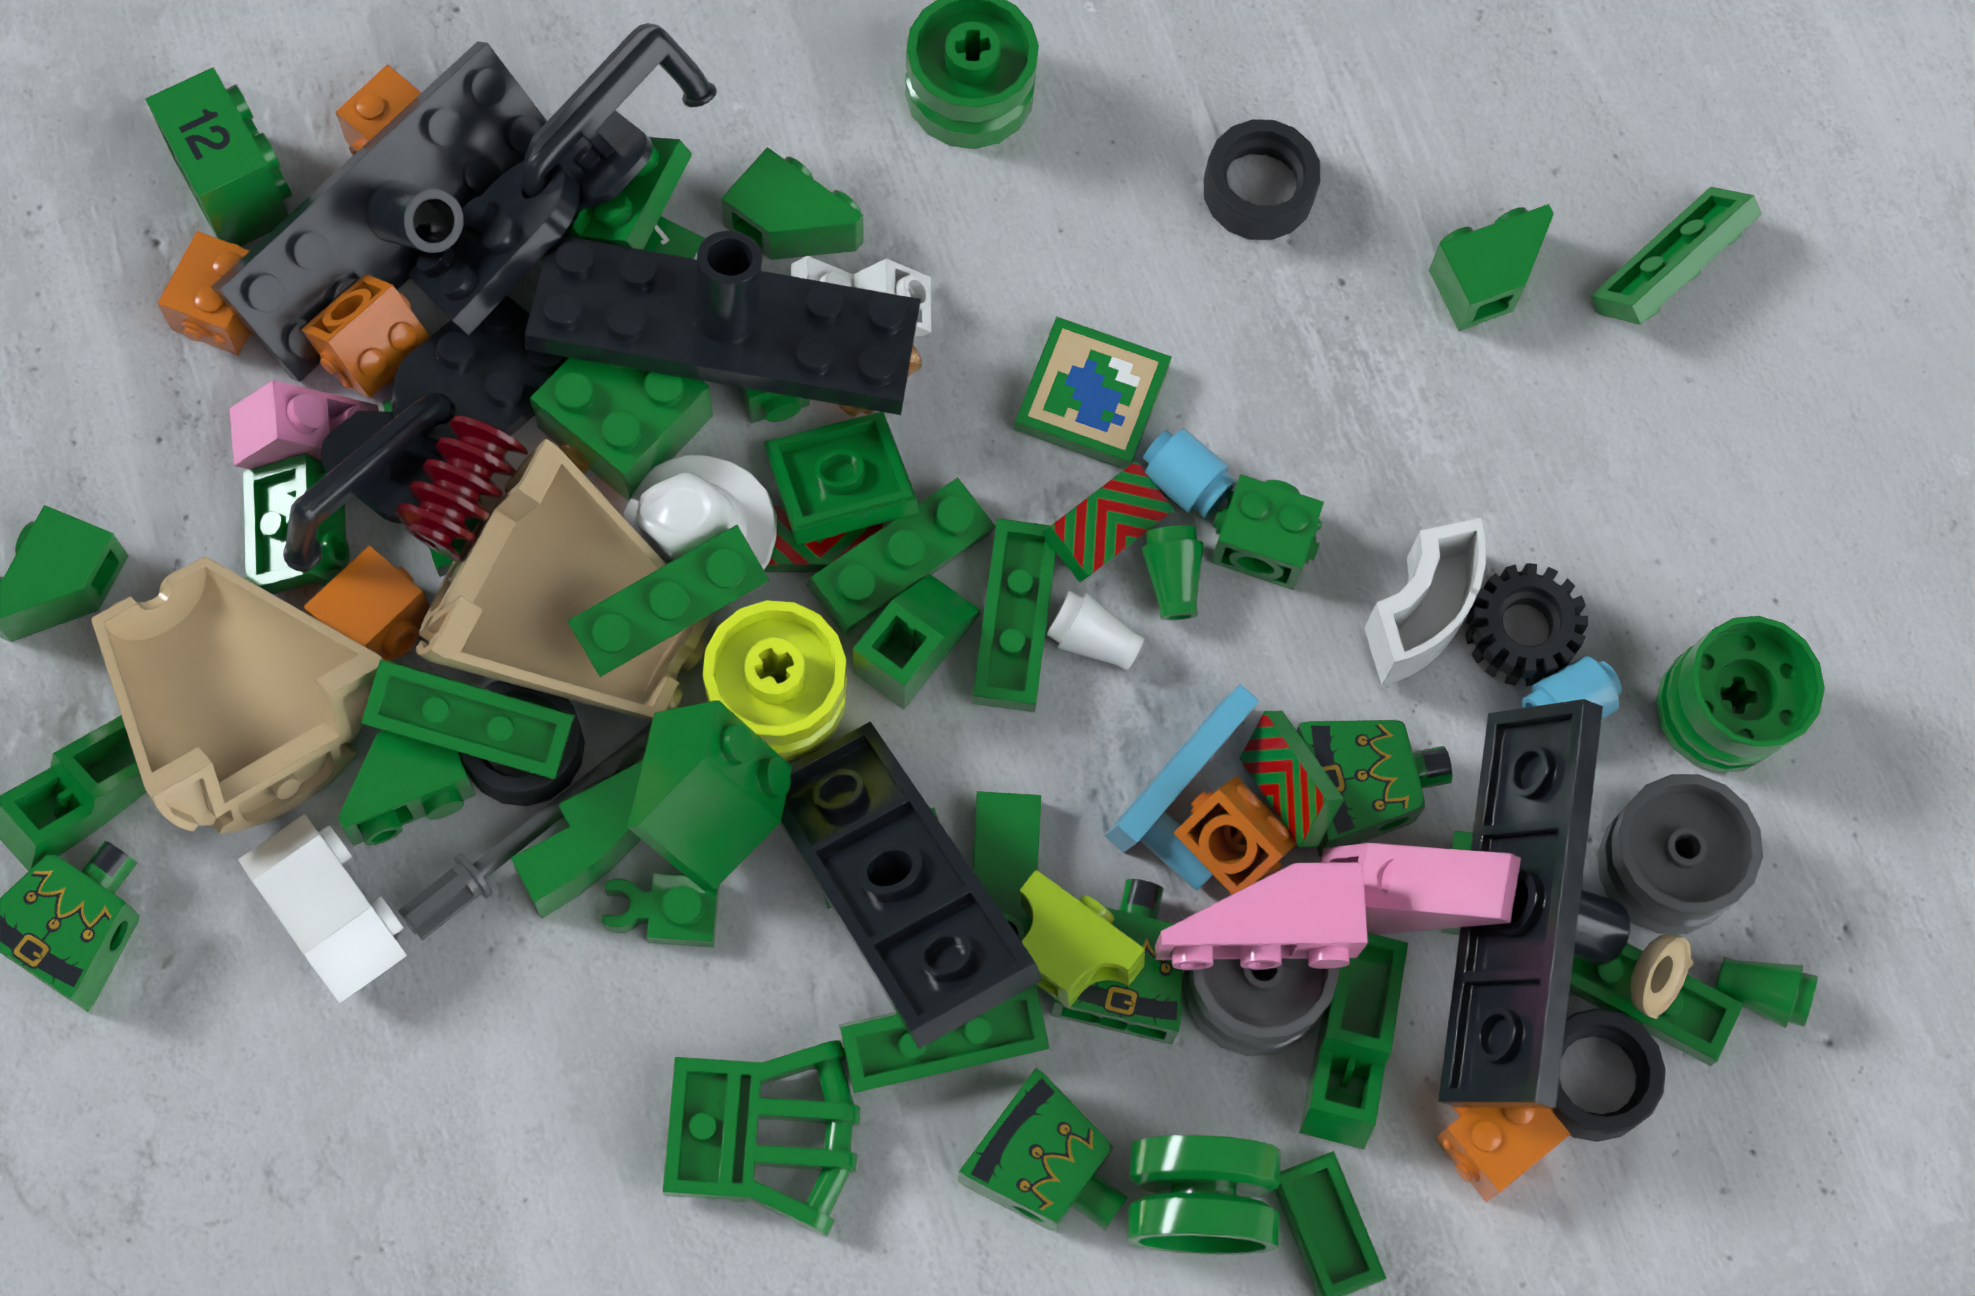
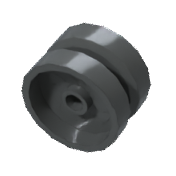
[1597,774,1763,934]
[1182,958,1339,1056]

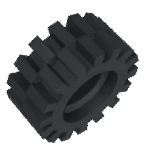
[1465,563,1588,687]

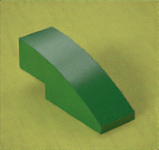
[0,715,146,871]
[511,761,643,918]
[1299,932,1408,1150]

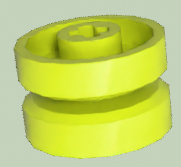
[703,600,847,762]

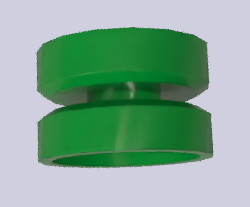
[905,0,1039,149]
[1127,1135,1280,1255]

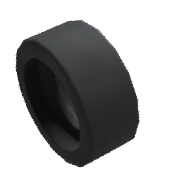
[1204,119,1321,240]
[459,680,585,806]
[1552,1008,1666,1142]

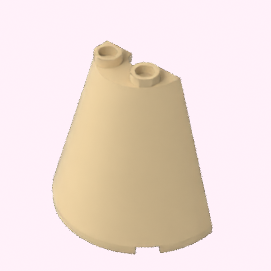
[416,438,713,721]
[91,556,382,834]

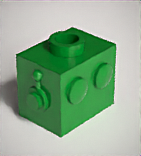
[1211,474,1324,590]

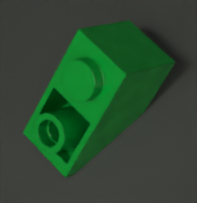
[721,147,863,260]
[1428,204,1554,331]
[0,505,129,642]
[853,574,981,710]
[338,730,476,846]

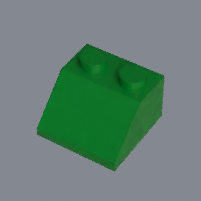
[627,700,792,891]

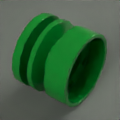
[1656,616,1825,773]

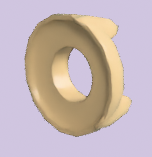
[1630,934,1694,1019]

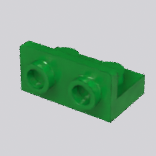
[243,453,350,594]

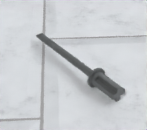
[398,723,652,941]

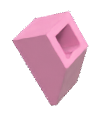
[229,380,379,470]

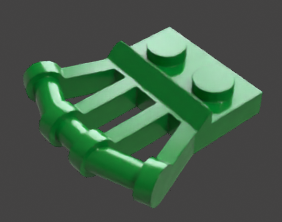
[539,137,692,261]
[663,1040,861,1237]

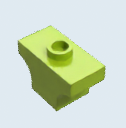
[1020,870,1145,1009]

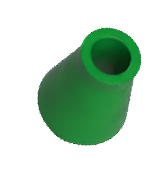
[1141,525,1204,621]
[1715,957,1818,1029]

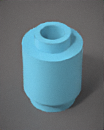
[1143,428,1237,519]
[1522,656,1622,719]

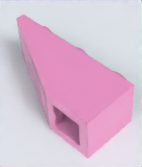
[1321,843,1521,934]
[1155,862,1368,970]

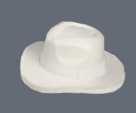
[623,455,777,570]

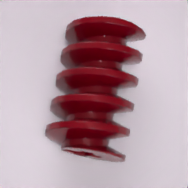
[394,416,528,562]

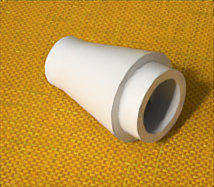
[1045,591,1145,671]

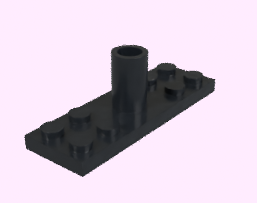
[211,41,547,382]
[525,231,921,415]
[1438,699,1630,1108]
[780,721,1042,1049]

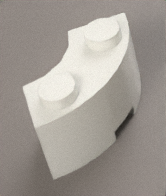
[1364,517,1486,686]
[238,814,407,1004]

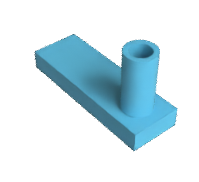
[1104,684,1259,891]

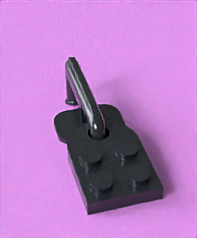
[407,23,717,335]
[283,295,570,572]

